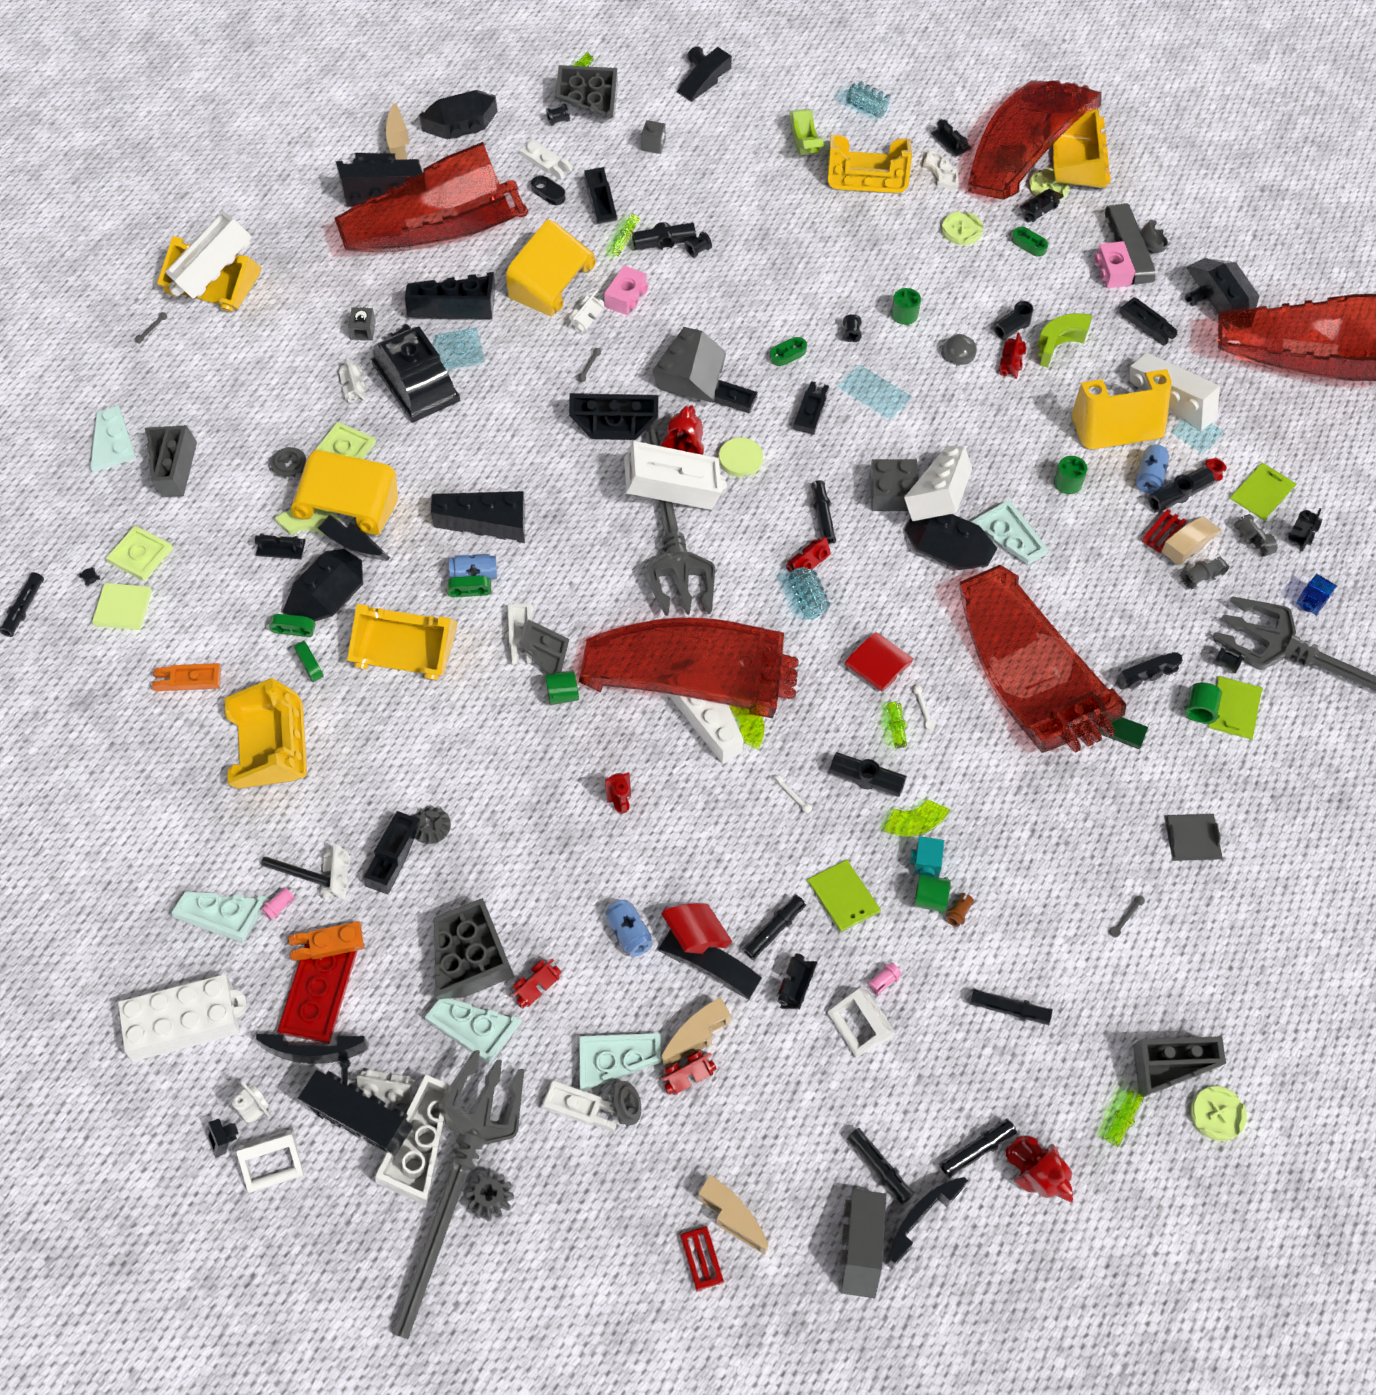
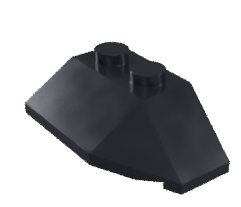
[419,90,498,140]
[1187,258,1260,335]
[569,393,659,440]
[904,514,997,570]
[282,549,363,621]

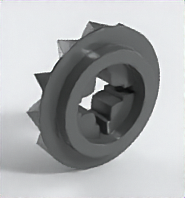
[270,447,306,479]
[413,805,451,844]
[609,1081,641,1126]

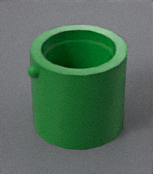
[891,288,921,326]
[1054,456,1088,494]
[545,670,579,705]
[1184,682,1222,724]
[914,874,951,914]

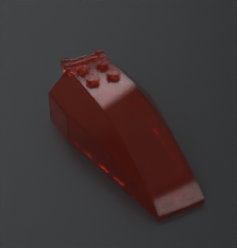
[334,142,528,252]
[1218,294,1376,381]

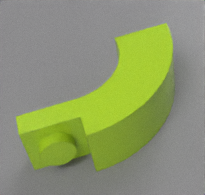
[789,108,824,155]
[1037,313,1093,368]

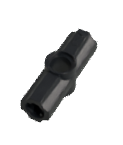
[632,222,696,250]
[1148,467,1215,512]
[829,752,907,797]

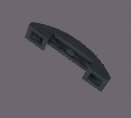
[658,929,762,1000]
[256,1034,369,1064]
[888,1177,968,1269]

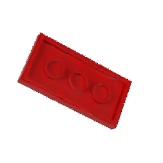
[277,943,358,1044]

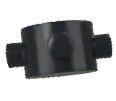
[79,567,100,586]

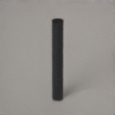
[261,856,331,887]

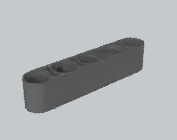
[1105,203,1156,285]

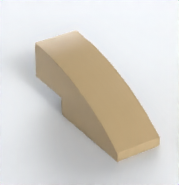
[386,103,410,160]
[1162,516,1221,566]
[661,997,731,1068]
[698,1175,769,1255]

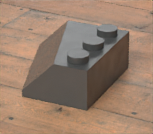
[555,65,618,118]
[652,327,726,403]
[434,898,514,999]

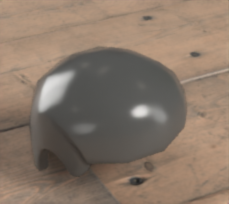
[1141,219,1169,253]
[941,334,977,366]

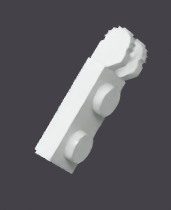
[519,140,573,180]
[508,603,533,665]
[542,1081,617,1132]

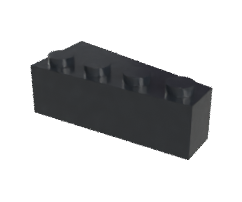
[335,159,426,207]
[404,272,496,319]
[431,491,525,543]
[297,1069,413,1157]

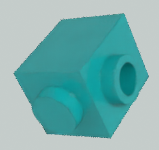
[910,836,945,877]

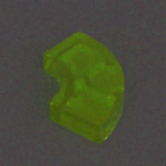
[612,212,640,257]
[729,689,765,750]
[883,799,950,837]

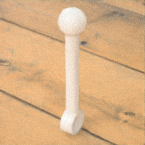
[913,685,935,730]
[773,775,812,813]

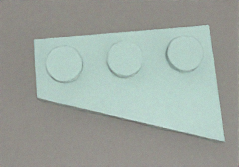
[91,405,136,472]
[971,500,1048,565]
[172,892,268,943]
[425,998,522,1065]
[580,1033,661,1091]

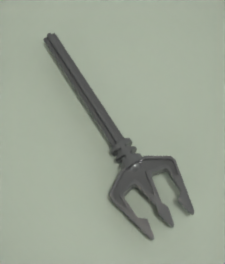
[645,429,715,616]
[1213,596,1376,692]
[392,1050,524,1339]

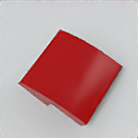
[844,632,914,692]
[661,903,733,954]

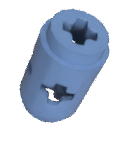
[1136,444,1170,494]
[449,554,497,579]
[605,899,653,957]

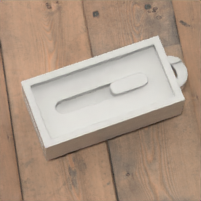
[165,211,252,299]
[624,441,727,510]
[118,974,247,1062]

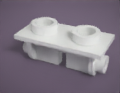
[568,291,605,333]
[339,357,367,403]
[320,844,350,900]
[357,1069,416,1104]
[233,1081,270,1123]

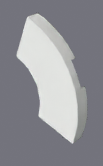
[923,150,959,191]

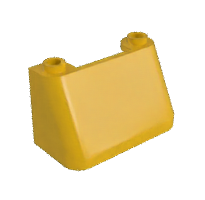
[828,134,912,193]
[506,219,596,317]
[157,236,262,312]
[291,450,398,535]
[347,604,458,680]
[224,678,307,789]

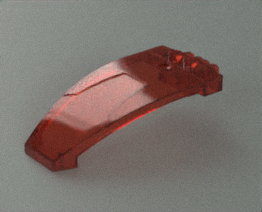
[968,80,1102,200]
[959,565,1127,753]
[578,617,799,719]

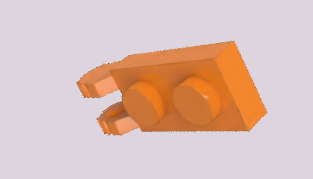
[151,663,222,691]
[288,921,365,961]

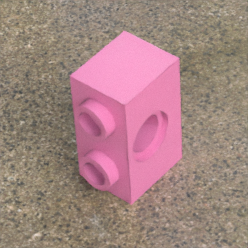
[1094,241,1135,288]
[604,265,648,315]

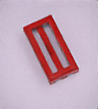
[1142,509,1187,553]
[680,1226,724,1292]

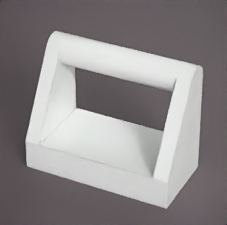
[827,988,897,1058]
[236,1128,304,1193]

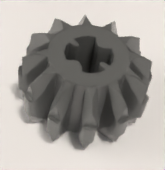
[466,1171,514,1221]

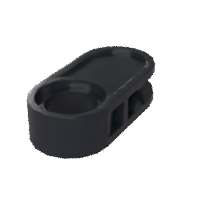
[531,175,566,205]

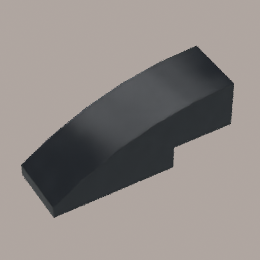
[677,47,732,102]
[584,167,618,224]
[318,515,391,561]
[363,811,420,895]

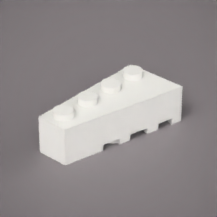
[1130,352,1220,432]
[904,445,972,521]
[667,657,743,764]
[375,1075,450,1206]

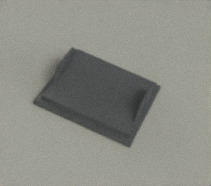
[1164,814,1223,861]

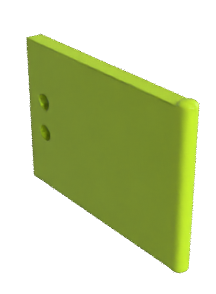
[1230,462,1297,521]
[1209,676,1263,740]
[806,859,881,932]

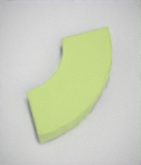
[275,508,340,535]

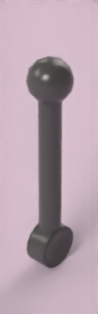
[135,312,167,344]
[578,348,601,382]
[1110,895,1145,938]

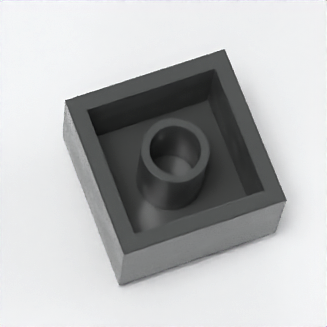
[870,459,919,511]

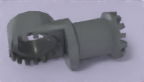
[1234,514,1278,557]
[1180,556,1230,589]

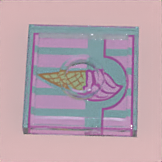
[435,327,485,370]

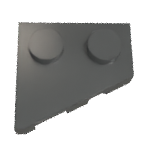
[519,620,570,674]

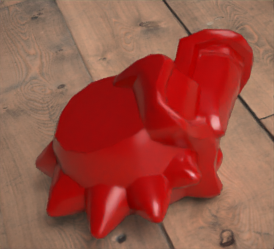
[661,405,704,455]
[1006,1135,1074,1202]

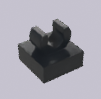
[206,1118,239,1158]

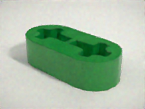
[1012,227,1048,257]
[770,337,807,366]
[447,576,491,597]
[269,614,316,637]
[294,640,324,682]

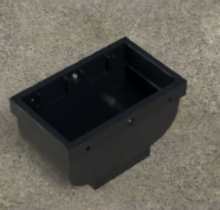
[371,326,460,423]

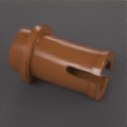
[946,893,974,927]

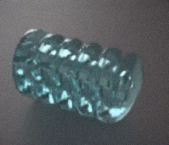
[846,81,890,118]
[788,567,831,619]

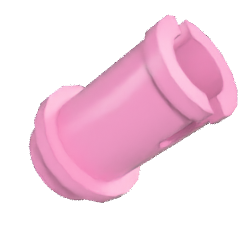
[261,887,295,920]
[867,963,902,995]

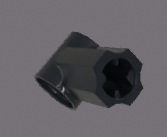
[993,301,1034,340]

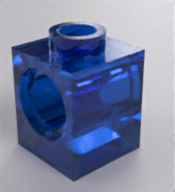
[1296,573,1337,616]

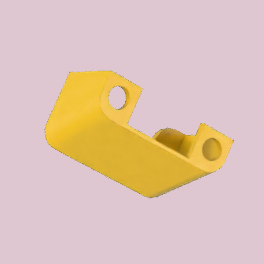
[1050,109,1111,188]
[1071,369,1172,449]

